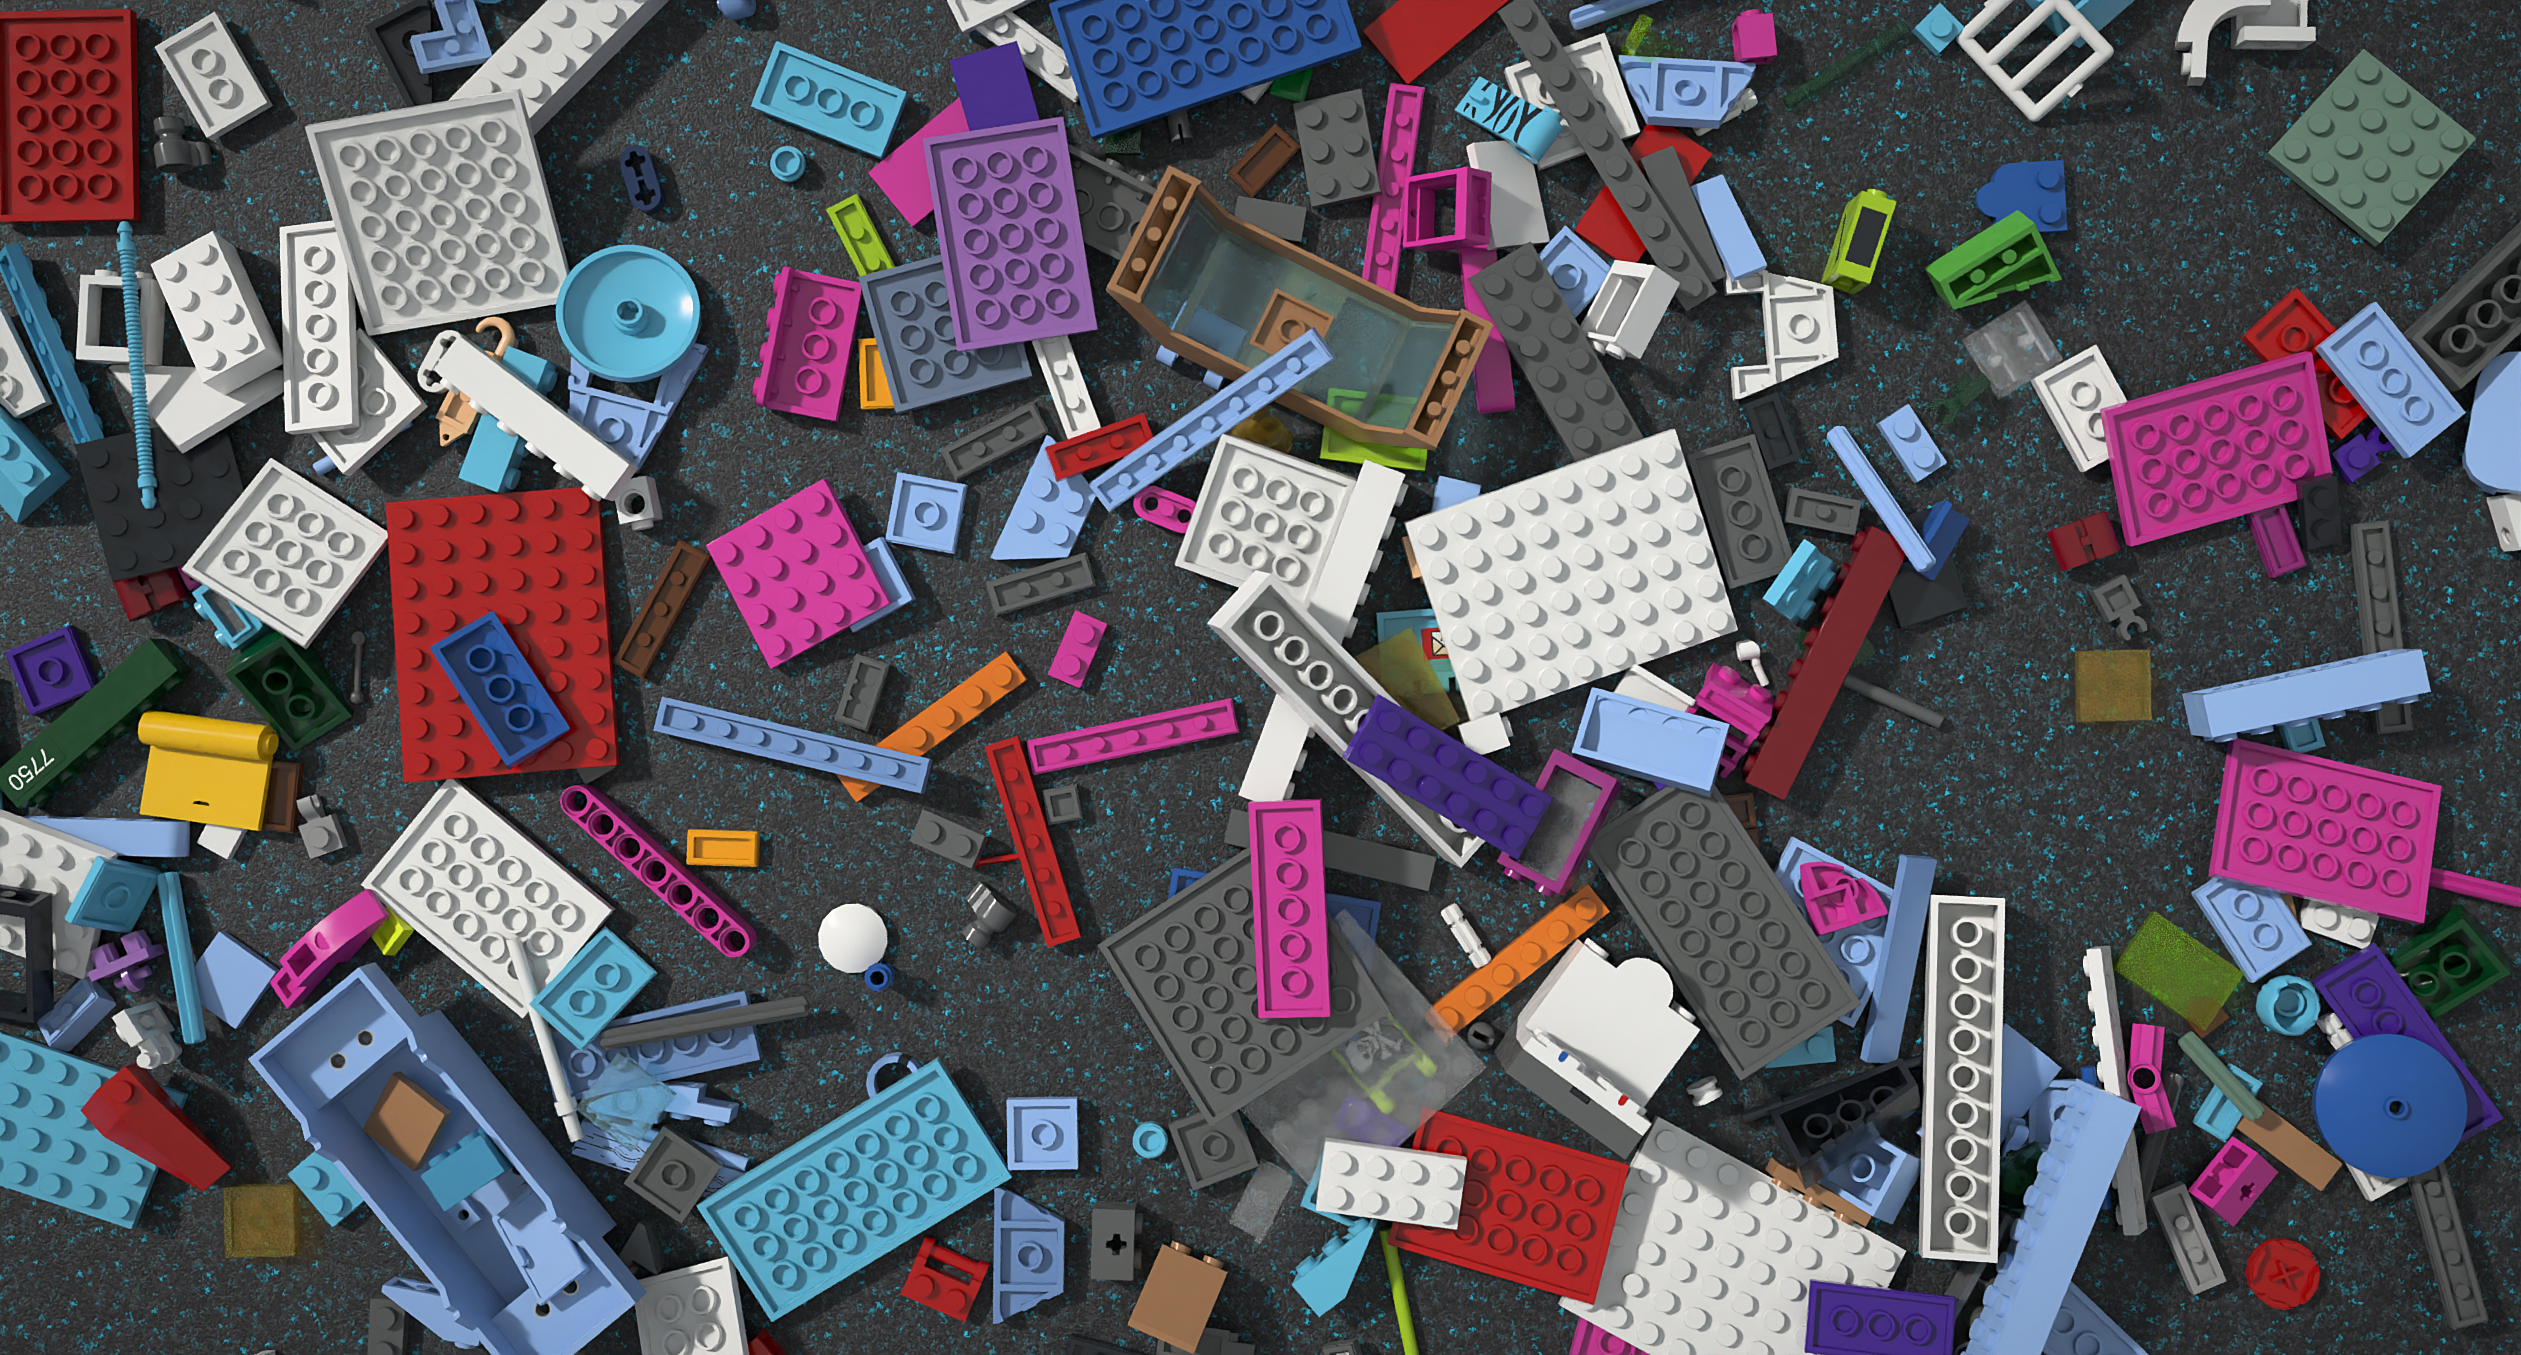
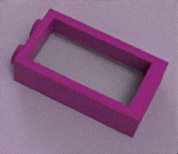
[1497,748,1623,898]

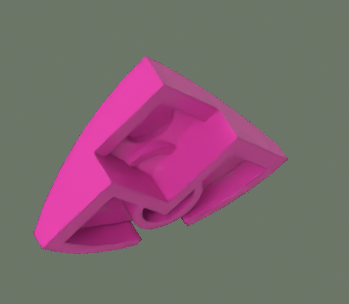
[1800,862,1889,937]

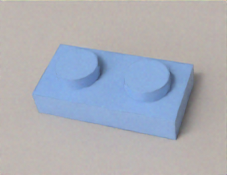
[1876,404,1947,483]

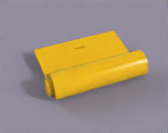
[138,710,279,831]

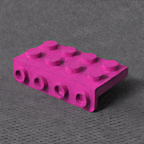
[753,266,863,422]

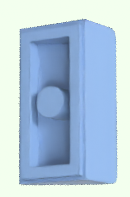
[37,977,116,1052]

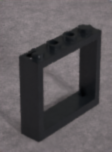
[0,884,54,1023]

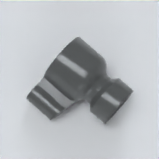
[153,116,213,173]
[962,881,1017,950]

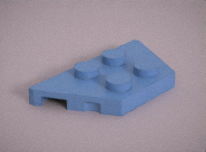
[993,1186,1066,1324]

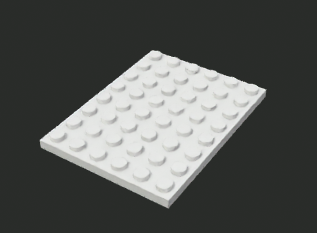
[1403,429,1738,721]
[1558,1115,1906,1355]

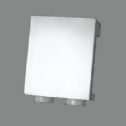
[2231,0,2316,50]

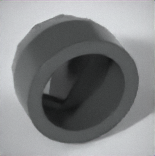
[1467,1021,1496,1050]

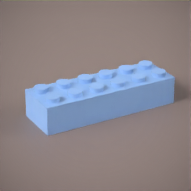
[2182,649,2431,742]

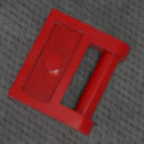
[901,1236,990,1322]

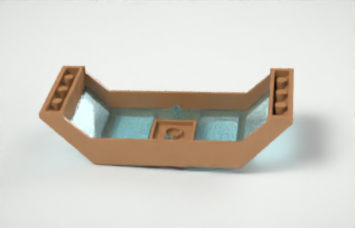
[1106,165,1494,450]

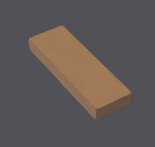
[2235,1100,2342,1191]

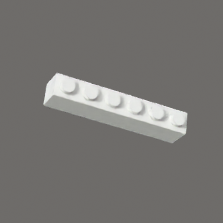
[433,336,639,501]

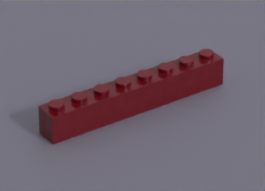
[1740,526,1906,800]

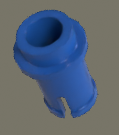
[864,962,895,991]

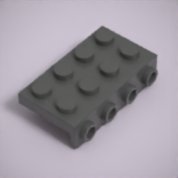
[1068,142,1192,281]

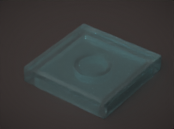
[575,1051,677,1152]

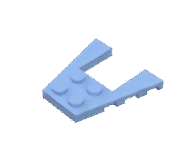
[568,343,709,473]

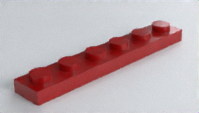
[984,736,1082,948]

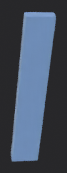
[1860,854,1937,1063]

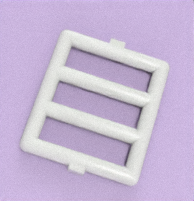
[1956,0,2114,122]

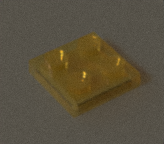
[2075,649,2152,722]
[223,1183,300,1258]

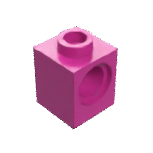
[1731,9,1777,65]

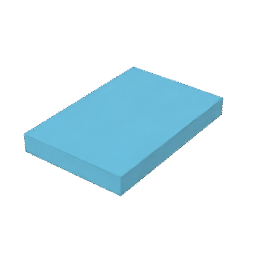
[529,926,657,1052]

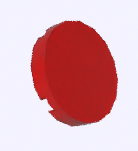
[2245,1237,2321,1310]

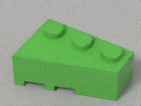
[1924,210,2062,310]

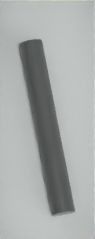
[1841,673,1944,728]

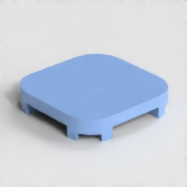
[2462,351,2521,495]

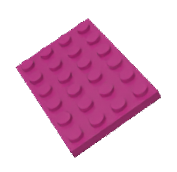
[2100,351,2333,547]
[2208,738,2442,925]

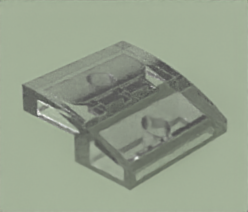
[1962,300,2063,399]

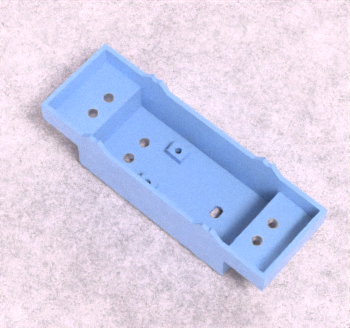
[248,962,647,1355]

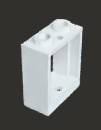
[1580,260,1680,360]
[76,270,165,366]

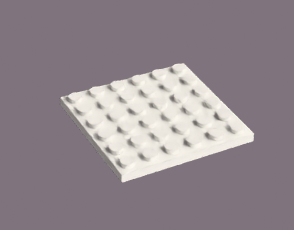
[305,88,570,336]

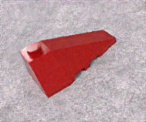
[80,1063,233,1192]

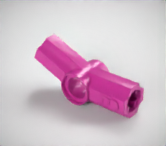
[2127,1023,2177,1134]

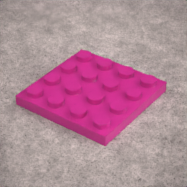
[706,479,893,669]

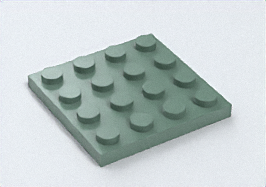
[2264,49,2476,247]

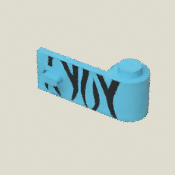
[1455,76,1564,164]

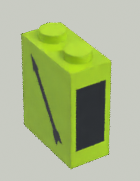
[1820,189,1896,295]

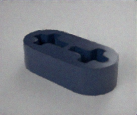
[620,146,665,214]

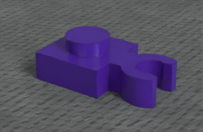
[2329,426,2395,484]

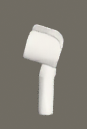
[1736,640,1769,686]

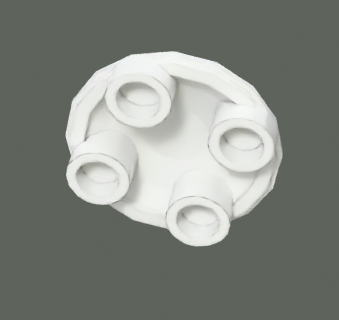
[818,904,888,973]

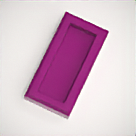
[2245,504,2307,578]

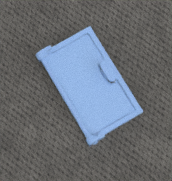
[492,1185,590,1306]

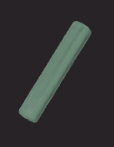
[2178,1031,2265,1122]

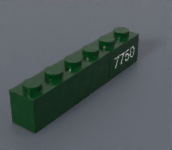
[0,638,192,809]

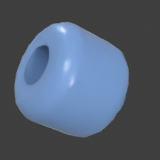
[717,0,756,20]

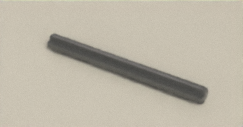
[600,996,809,1050]

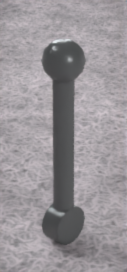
[349,631,367,704]

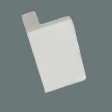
[1613,664,1696,712]

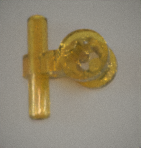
[1231,413,1292,454]

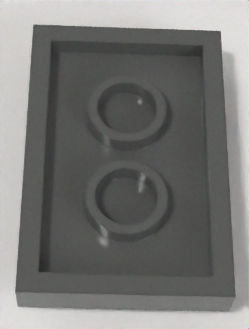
[1293,89,1382,209]

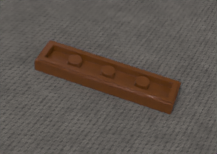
[612,539,712,679]

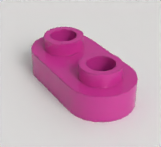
[1133,486,1196,534]

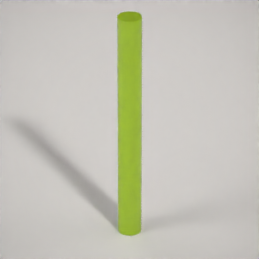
[1379,1227,1419,1355]

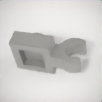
[297,794,348,859]

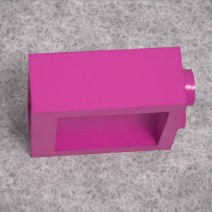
[1403,167,1492,253]

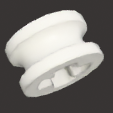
[1686,1076,1723,1106]

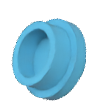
[770,146,806,182]

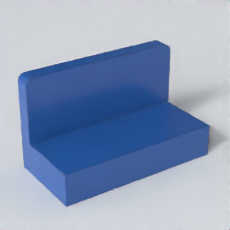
[1902,500,1970,581]

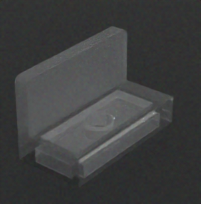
[1229,1158,1293,1245]

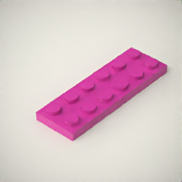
[1248,799,1332,1018]

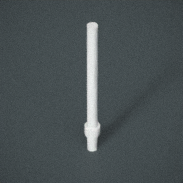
[506,936,584,1142]

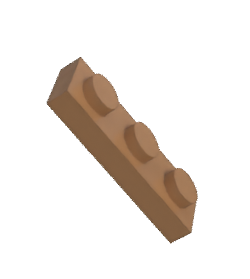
[1765,1157,1871,1227]

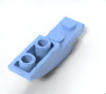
[588,1080,739,1127]

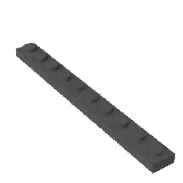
[1498,0,1717,312]

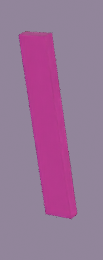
[1362,83,1425,294]
[1026,698,1239,775]

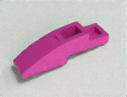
[269,889,390,1009]

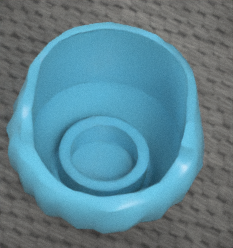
[2256,975,2321,1036]

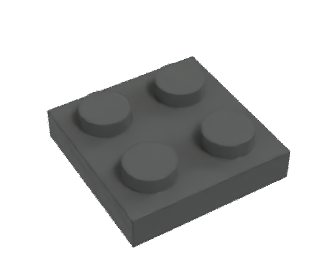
[1168,1110,1259,1191]
[624,1124,725,1224]

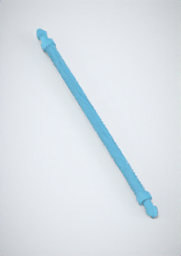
[117,221,157,509]

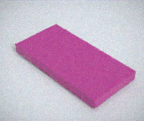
[868,97,969,229]

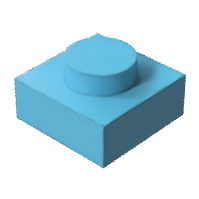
[1911,3,1965,56]

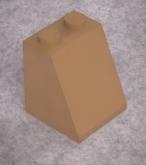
[1127,1241,1228,1354]

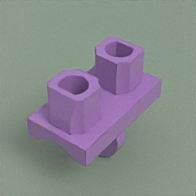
[87,929,165,992]

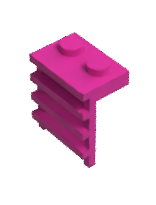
[1686,663,1774,779]

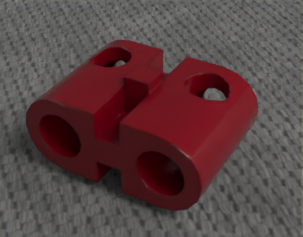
[2046,510,2121,572]
[112,569,190,622]

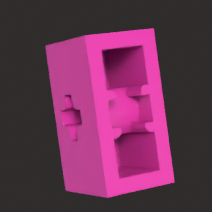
[2188,1136,2278,1227]

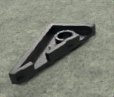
[366,0,434,108]

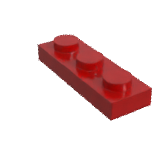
[1044,413,1153,482]

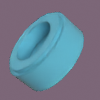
[1133,1121,1168,1158]

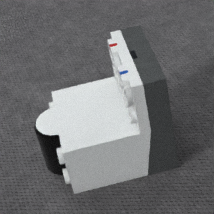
[1494,938,1700,1160]

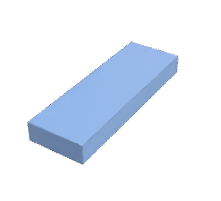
[1690,174,1767,282]

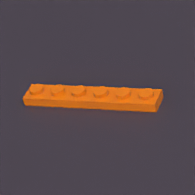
[836,651,1028,803]
[1422,883,1610,1042]

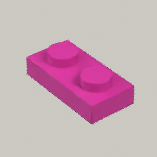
[1048,610,1108,688]

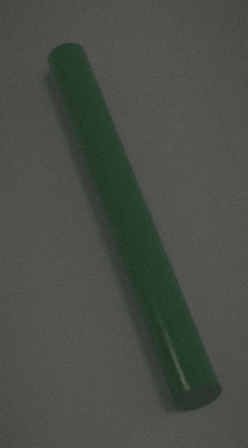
[1782,21,1909,109]

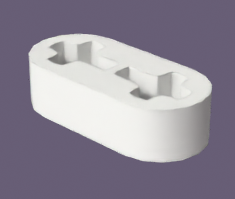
[417,330,468,394]

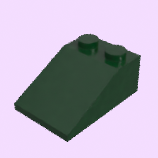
[224,630,353,752]
[2387,904,2511,1020]

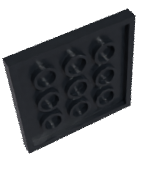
[74,426,245,583]

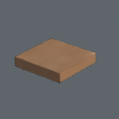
[363,1071,452,1171]

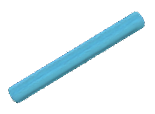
[157,872,206,1044]

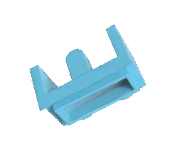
[192,585,274,650]

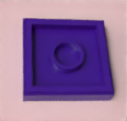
[5,626,98,716]

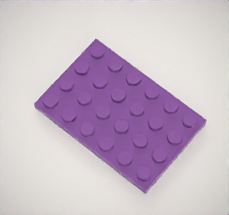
[922,117,1098,352]

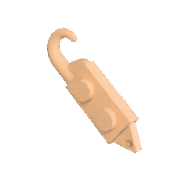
[435,317,515,447]

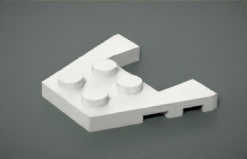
[1722,264,1838,401]

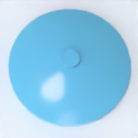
[556,245,701,382]

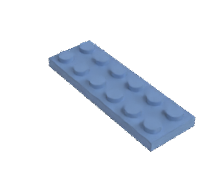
[548,989,763,1102]

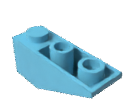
[1292,1217,1378,1317]

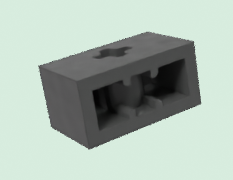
[1091,1201,1143,1281]

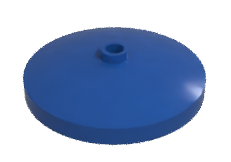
[2312,1033,2467,1178]

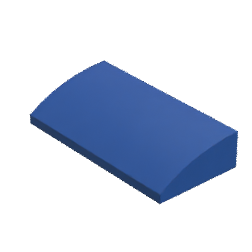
[430,611,571,770]

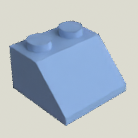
[1818,1137,1921,1224]

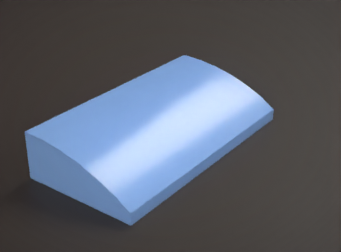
[1572,687,1730,797]
[1915,1023,2062,1144]

